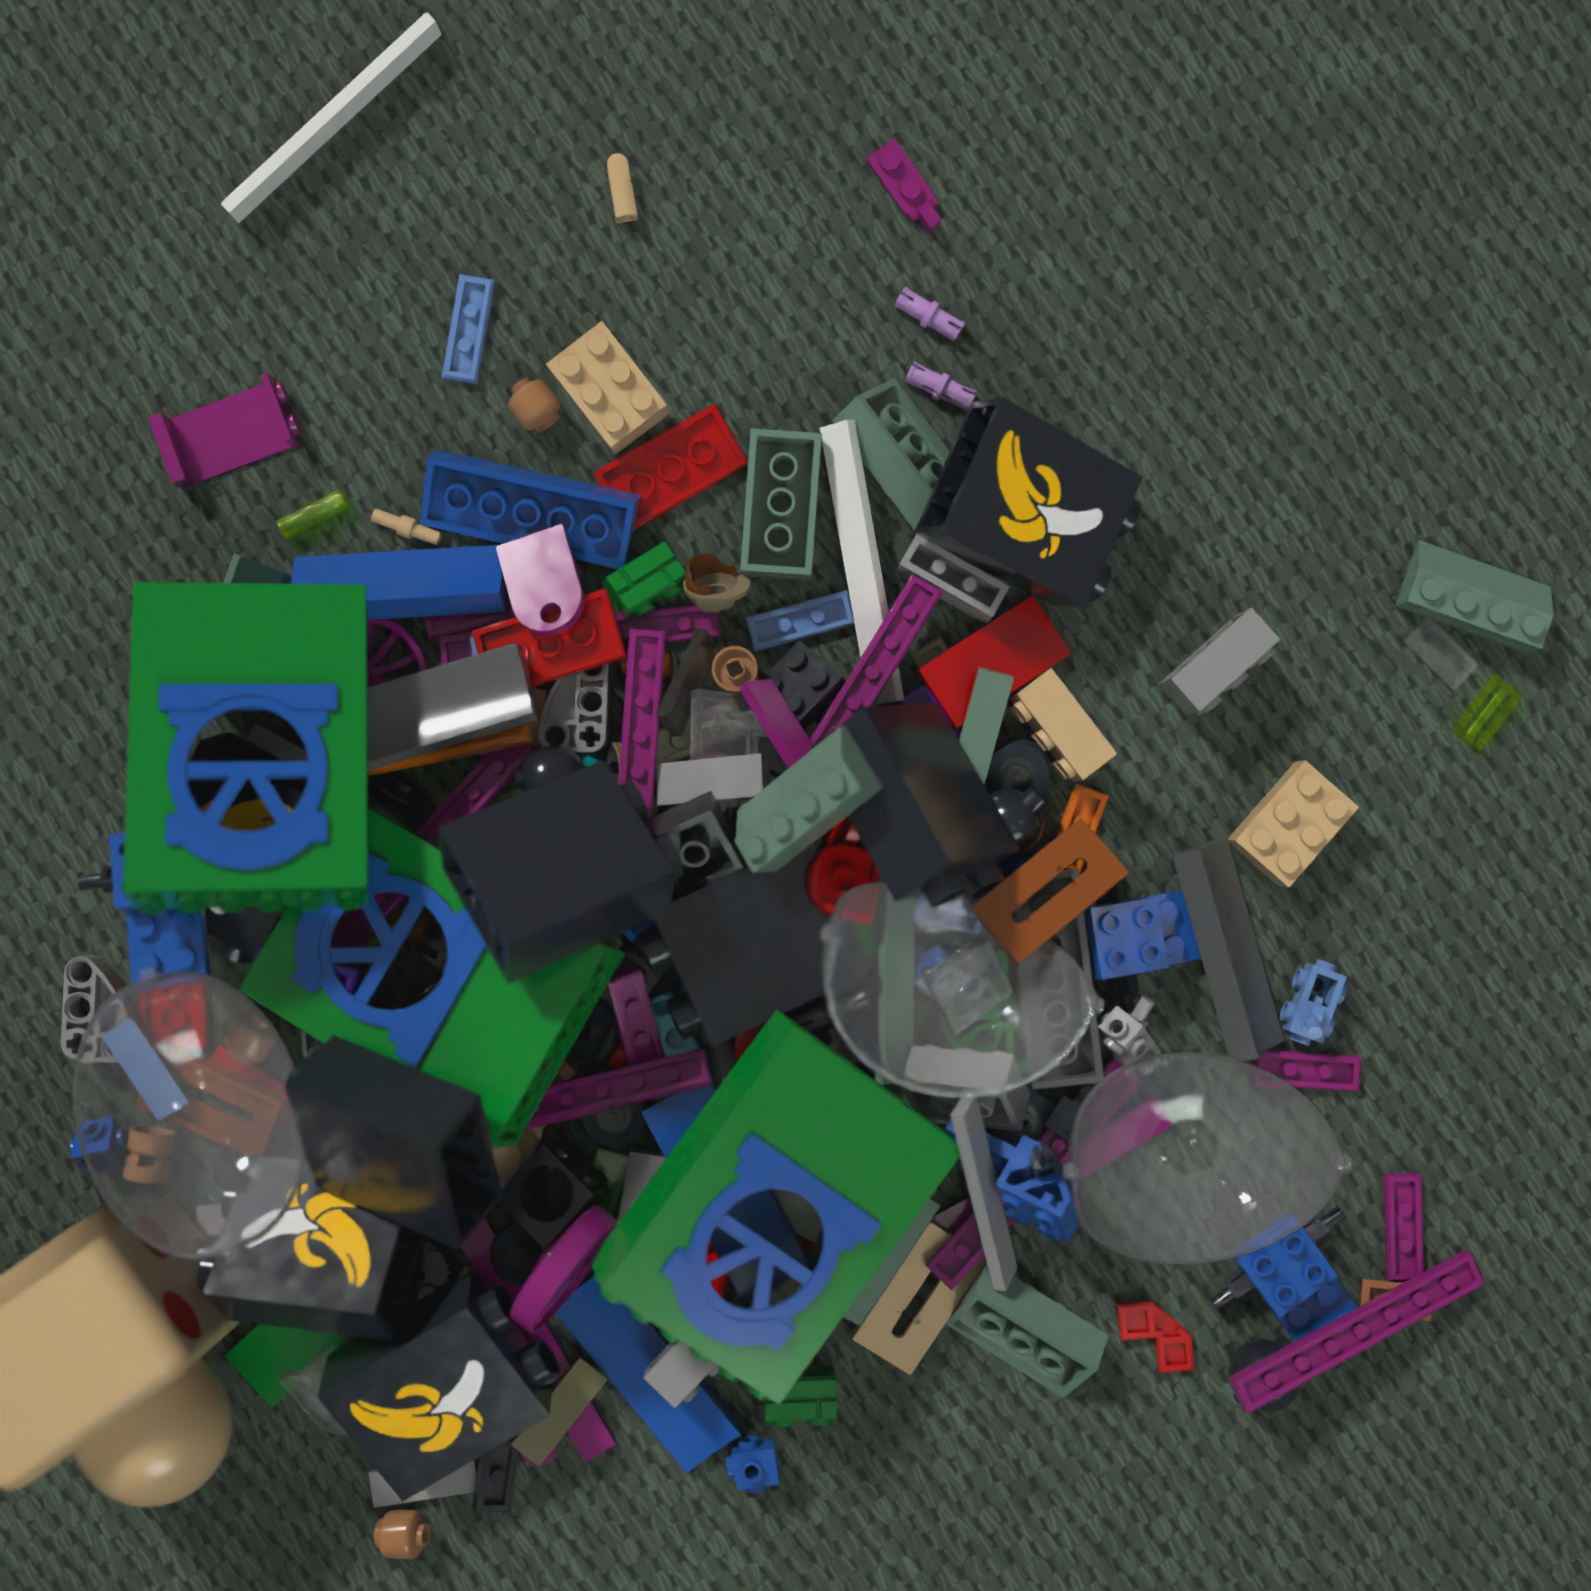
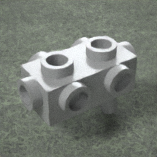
[1097,996,1161,1073]

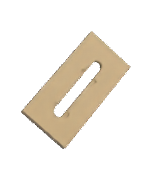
[851,1220,986,1375]

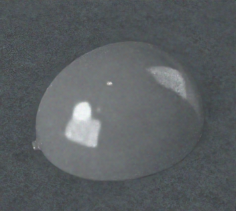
[821,882,1104,1098]
[73,967,306,1263]
[1063,1052,1352,1264]

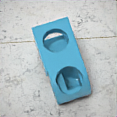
[649,989,700,1057]

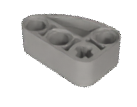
[539,664,611,754]
[61,954,137,1061]

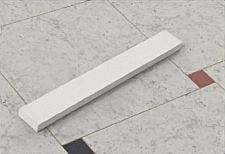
[221,12,442,223]
[820,420,904,705]

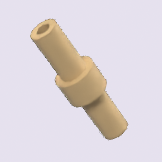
[371,508,442,546]

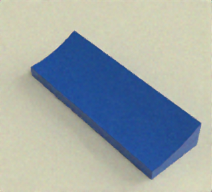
[419,450,642,569]
[290,545,506,620]
[641,1076,812,1306]
[556,1273,742,1474]

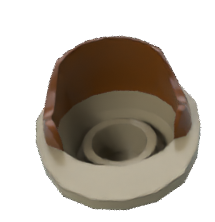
[683,553,751,613]

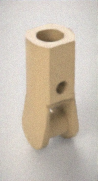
[607,153,638,223]

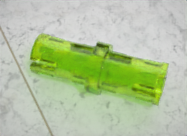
[276,489,350,540]

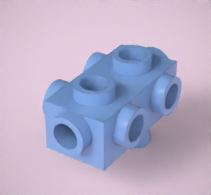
[1279,959,1347,1046]

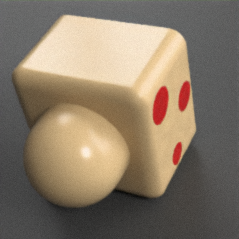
[0,1195,240,1507]

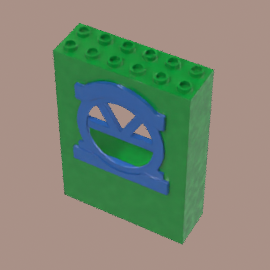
[123,582,369,915]
[239,806,625,1148]
[590,1009,960,1404]

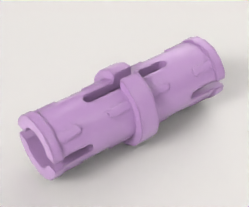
[894,286,966,343]
[905,361,977,412]

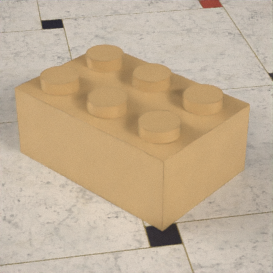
[546,321,669,456]
[1009,668,1117,782]
[1228,760,1359,888]

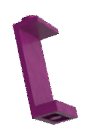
[147,373,301,489]

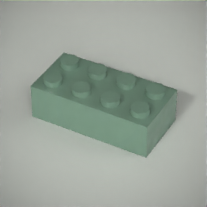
[740,428,822,581]

